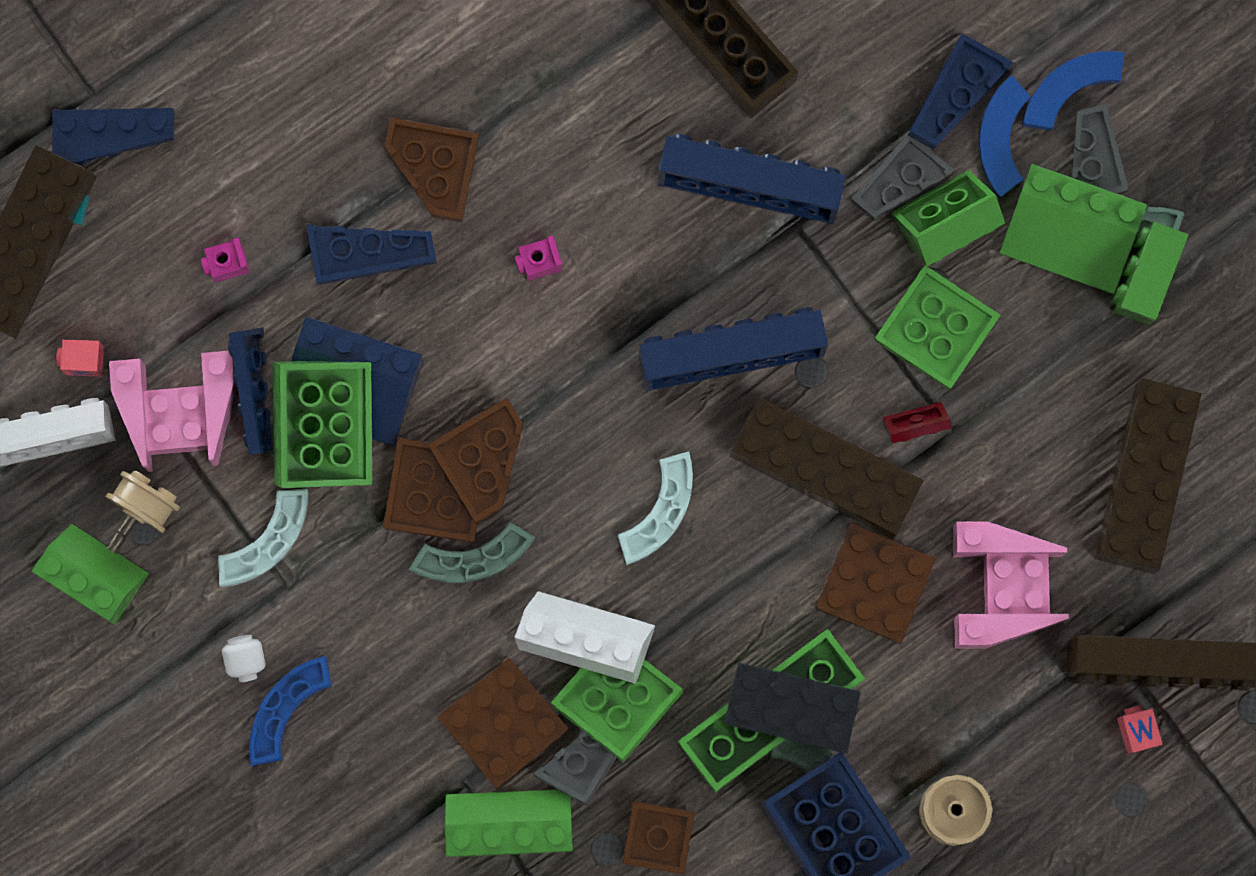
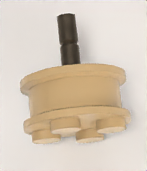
[105,470,180,554]

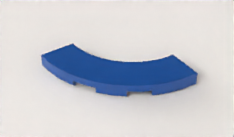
[1022,51,1124,131]
[979,75,1031,200]
[249,656,332,766]

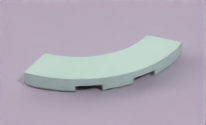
[618,451,693,565]
[218,489,308,587]

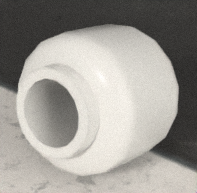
[222,635,266,682]

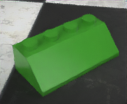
[445,790,573,857]

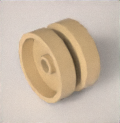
[918,775,992,846]

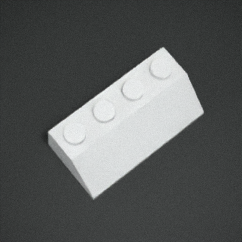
[0,398,116,467]
[515,592,655,684]

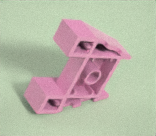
[109,351,238,472]
[953,522,1069,649]

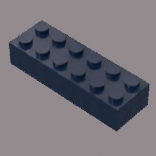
[658,134,846,225]
[639,307,828,391]

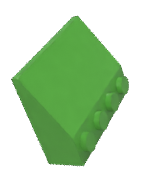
[999,164,1148,295]
[273,361,372,488]

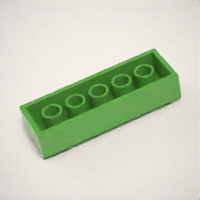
[677,629,865,794]

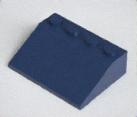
[291,317,424,446]
[759,752,911,876]

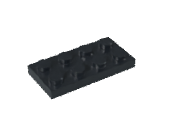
[724,662,861,754]

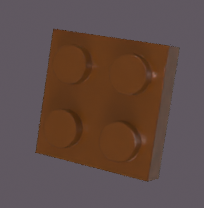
[622,801,695,875]

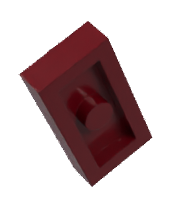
[883,402,951,444]

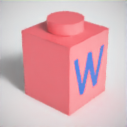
[56,339,104,377]
[1117,705,1163,754]

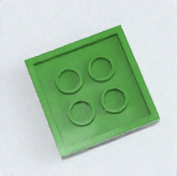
[874,265,1000,391]
[551,659,683,763]

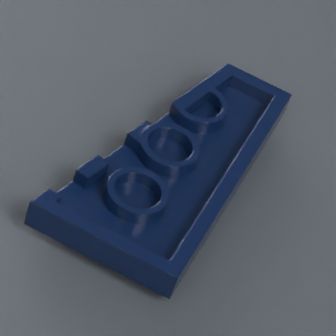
[908,33,1014,150]
[52,108,175,165]
[306,225,437,285]
[228,327,272,455]

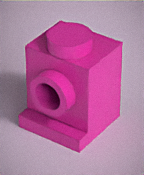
[515,236,562,281]
[201,238,250,283]

